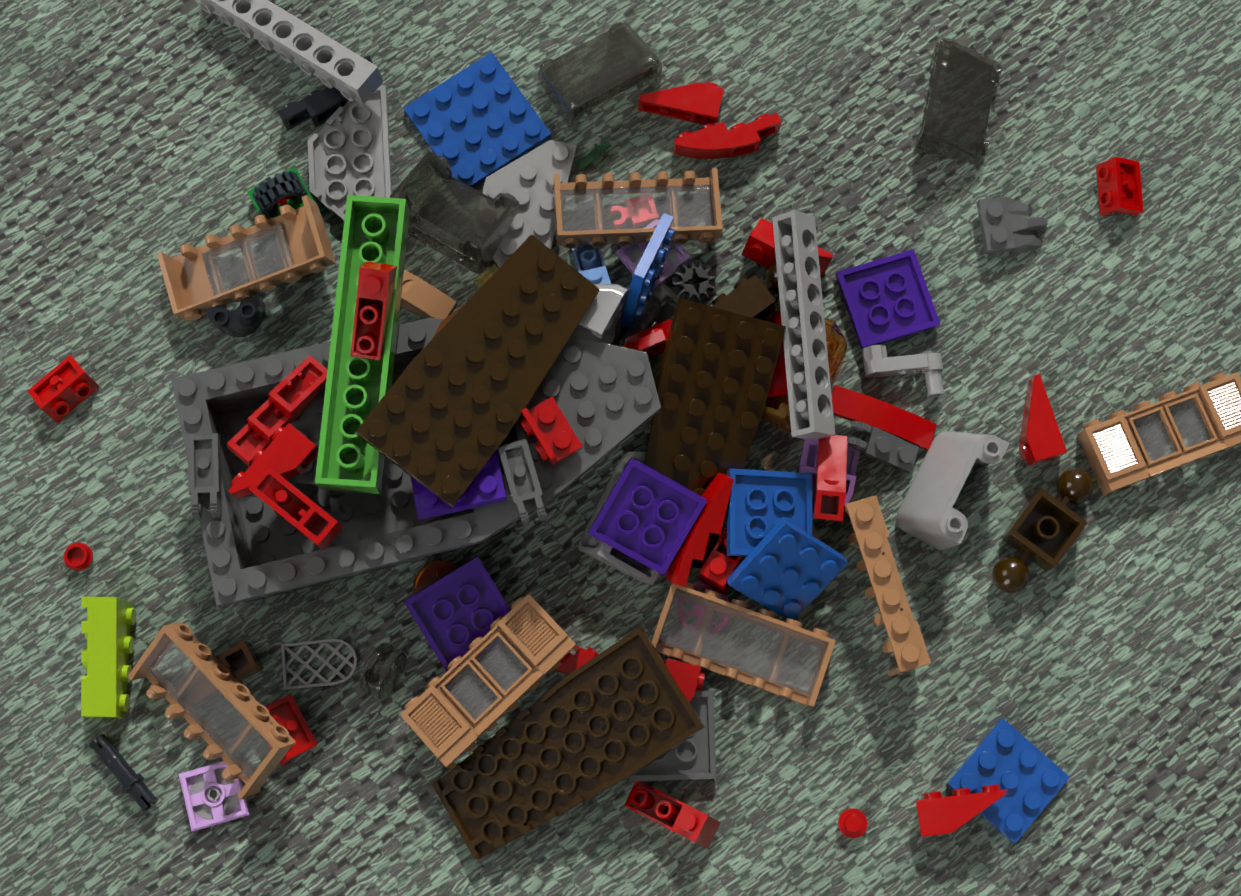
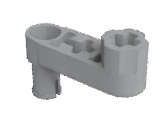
[862,345,945,398]

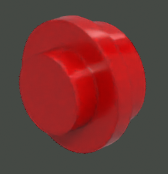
[64,542,93,571]
[838,808,868,838]

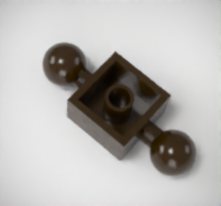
[711,262,779,321]
[992,469,1094,593]

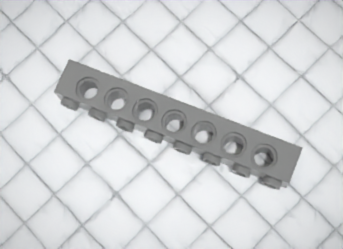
[199,0,383,105]
[772,210,835,440]

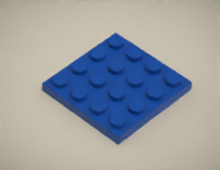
[403,52,552,194]

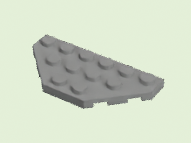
[307,85,392,222]
[473,140,577,269]

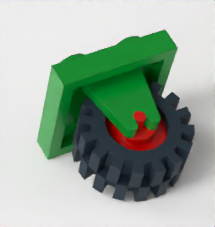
[247,167,322,240]

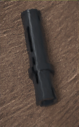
[89,734,159,812]

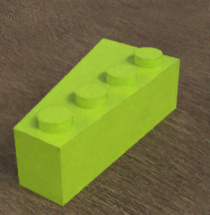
[81,597,136,718]

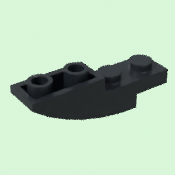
[278,55,372,130]

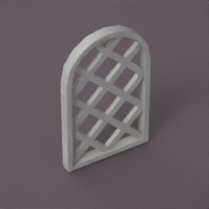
[281,638,358,690]

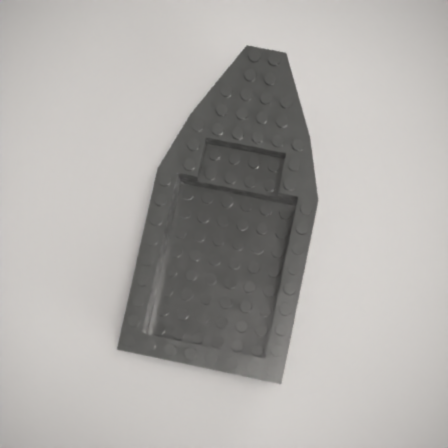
[171,318,661,607]

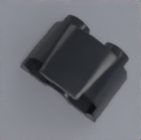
[205,296,266,338]

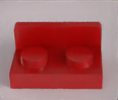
[1096,156,1144,216]
[622,319,672,359]
[27,355,99,423]
[519,396,583,466]
[259,694,318,766]

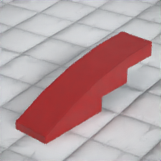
[227,355,328,466]
[831,385,937,450]
[666,473,734,587]

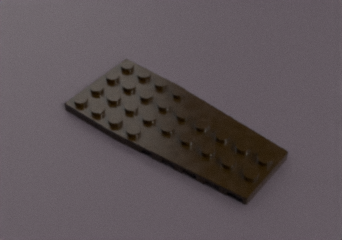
[355,235,599,507]
[642,298,786,568]
[432,627,705,859]

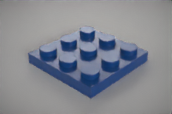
[620,213,675,328]
[727,469,813,557]
[727,518,848,620]
[946,718,1070,843]

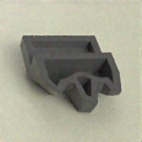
[976,197,1048,254]

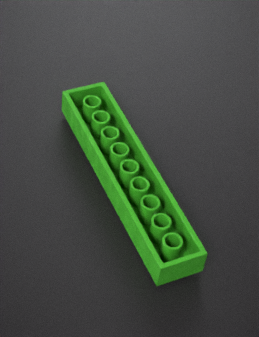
[315,195,410,494]

